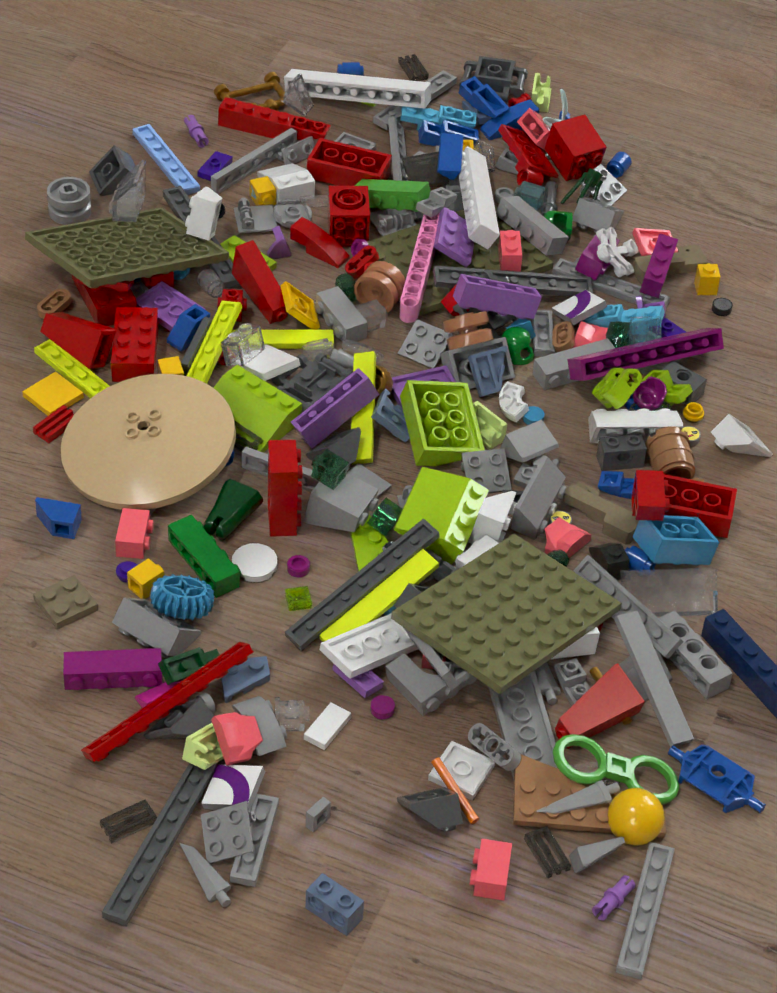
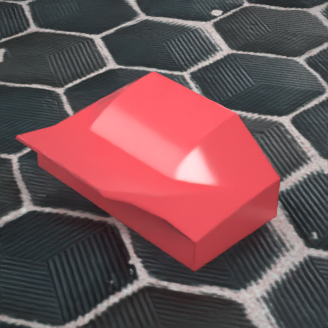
[573,321,611,348]
[544,517,591,564]
[211,712,263,766]

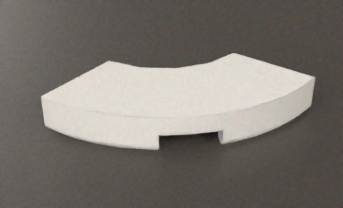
[499,381,529,422]

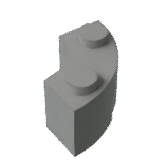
[232,696,287,756]

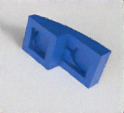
[598,471,634,499]

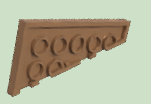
[513,754,666,838]

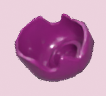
[632,376,667,410]

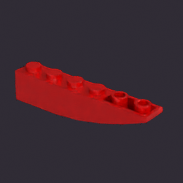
[218,97,331,140]

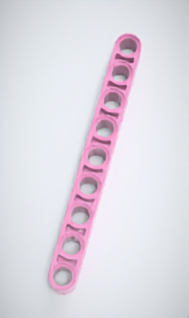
[400,213,440,323]

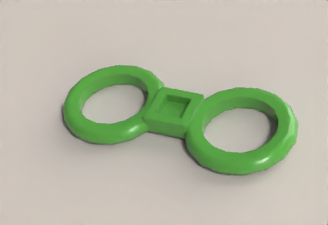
[552,734,679,805]

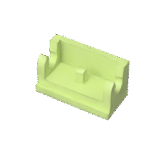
[531,73,552,112]
[473,401,507,450]
[182,723,224,770]

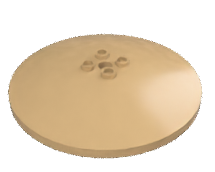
[61,374,236,510]

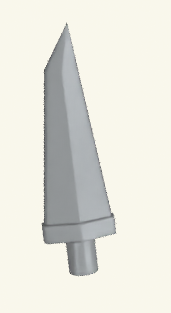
[535,662,561,705]
[537,780,620,814]
[179,843,231,907]

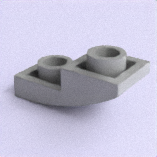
[554,658,590,706]

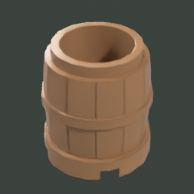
[645,426,695,479]

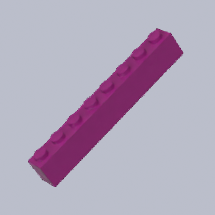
[567,328,724,381]

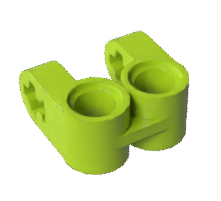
[592,368,642,409]

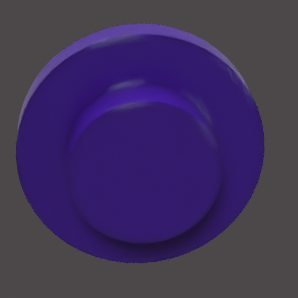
[116,561,137,583]

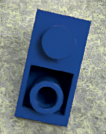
[167,304,210,352]
[35,497,82,539]

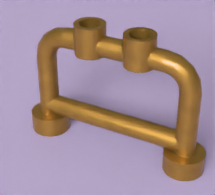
[214,72,288,111]

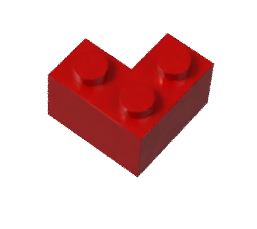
[631,470,669,521]

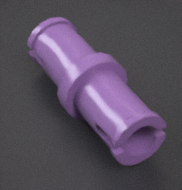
[184,115,209,148]
[592,875,635,920]

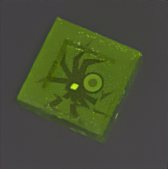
[285,586,312,611]

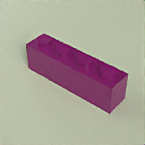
[63,648,162,690]

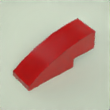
[290,217,350,268]

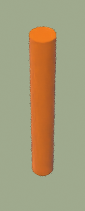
[431,757,479,824]

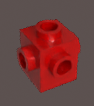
[217,289,247,322]

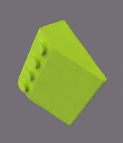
[213,365,302,453]
[400,380,485,466]
[393,467,489,565]

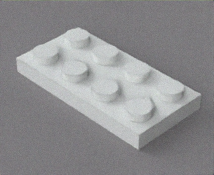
[319,613,418,679]

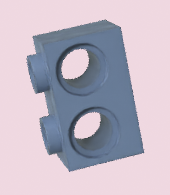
[305,873,364,936]

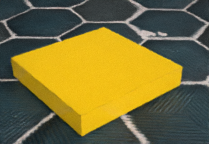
[280,281,320,330]
[22,371,84,416]

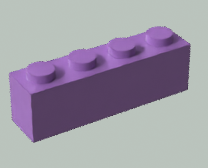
[453,274,542,319]
[291,368,379,448]

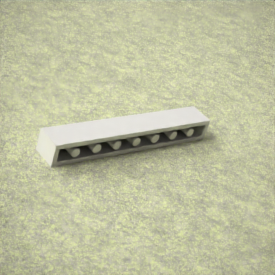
[284,69,431,109]
[459,146,500,249]

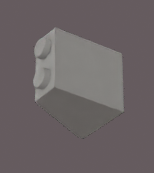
[303,465,379,532]

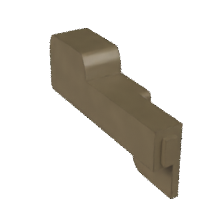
[633,244,708,284]
[563,481,639,545]

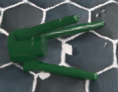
[560,168,603,204]

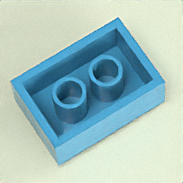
[633,515,719,566]

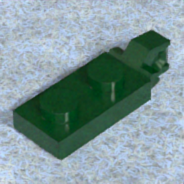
[158,647,220,685]

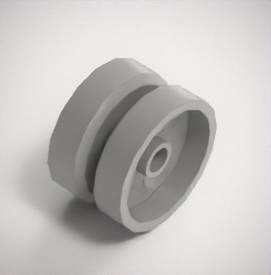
[47,177,91,225]

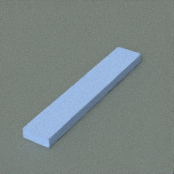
[132,124,200,195]

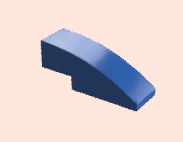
[458,76,510,118]
[480,99,540,140]
[418,120,479,146]

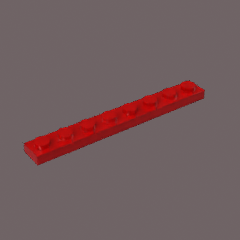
[81,642,254,762]

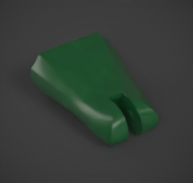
[203,479,263,540]

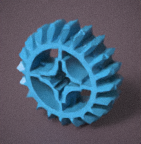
[150,574,214,620]

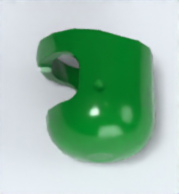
[543,211,573,241]
[501,326,534,365]

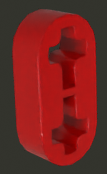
[345,246,379,279]

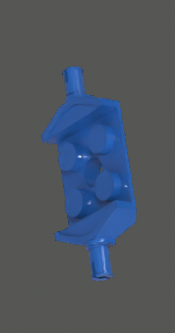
[668,745,766,813]

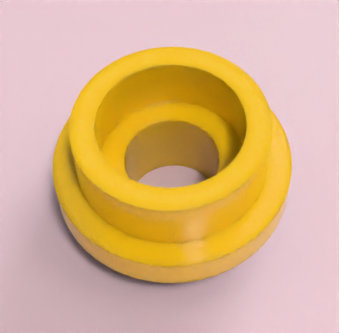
[683,402,704,422]

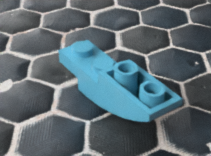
[400,105,477,130]
[579,304,665,334]

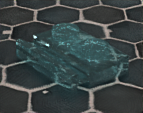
[630,316,661,345]

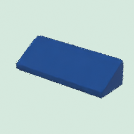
[437,133,464,180]

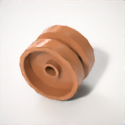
[354,261,406,314]
[442,311,494,350]

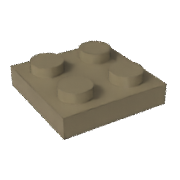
[33,575,98,629]

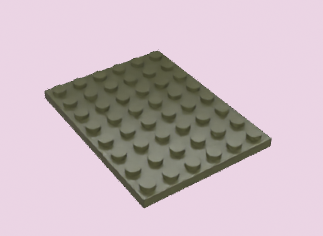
[367,206,553,317]
[25,207,229,288]
[391,534,622,694]

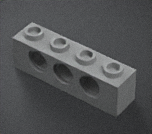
[659,610,733,700]

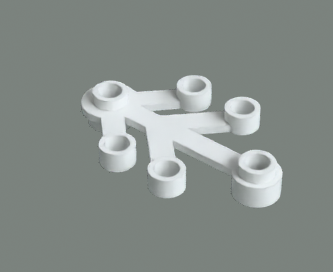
[596,227,639,278]

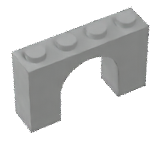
[385,653,477,716]

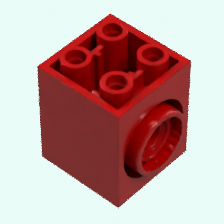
[544,114,607,181]
[328,186,370,246]

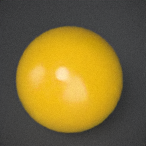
[608,788,665,846]

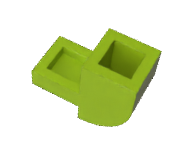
[641,370,693,409]

